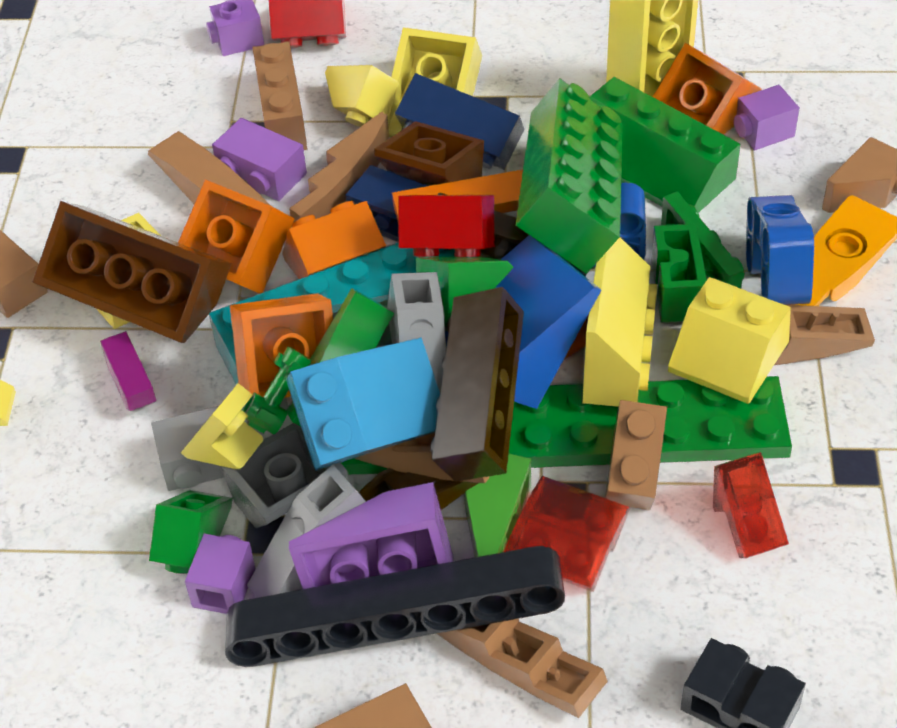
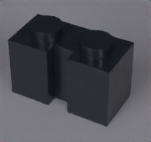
[680,638,806,728]

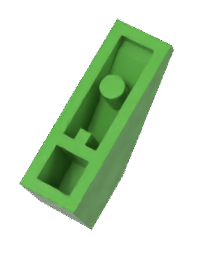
[464,454,531,557]

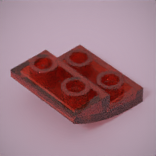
[504,476,630,592]

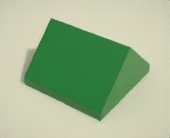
[416,256,513,332]

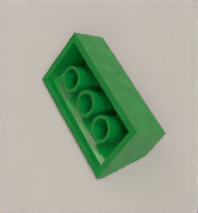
[589,77,741,213]

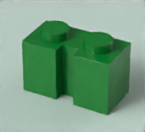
[651,224,707,323]

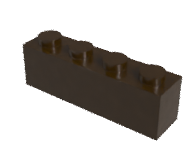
[431,287,524,482]

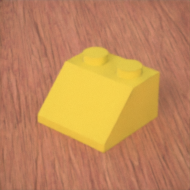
[668,277,791,404]

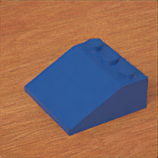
[445,235,601,409]

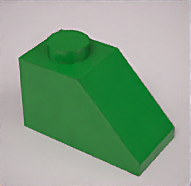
[149,490,233,574]

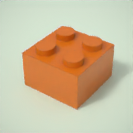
[178,179,295,294]
[230,293,333,398]

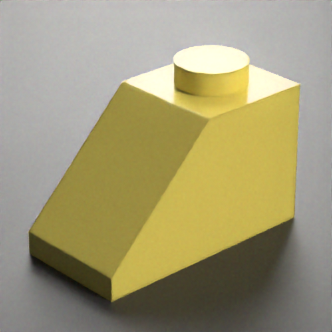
[325,65,399,127]

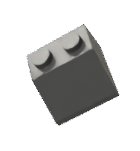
[221,423,348,528]

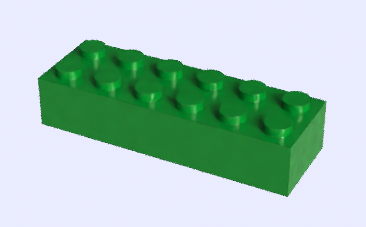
[516,78,623,274]

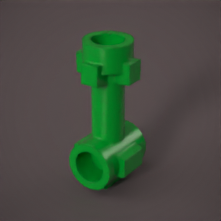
[242,346,312,435]

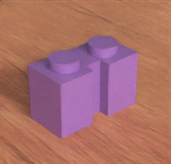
[212,118,307,201]

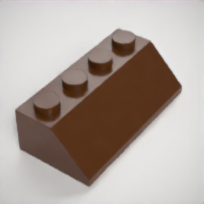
[32,201,232,343]

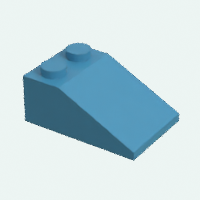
[286,337,440,471]

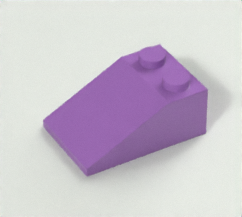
[288,482,454,589]

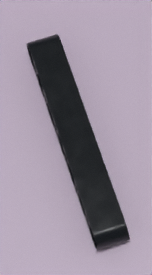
[225,546,565,667]

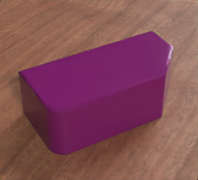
[100,331,157,411]

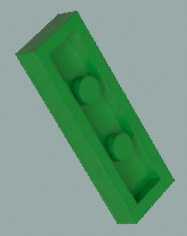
[661,191,745,289]

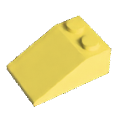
[387,27,482,138]

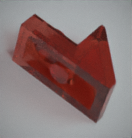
[713,452,789,558]

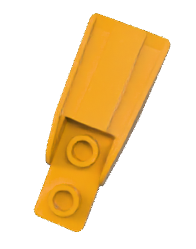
[795,195,897,306]

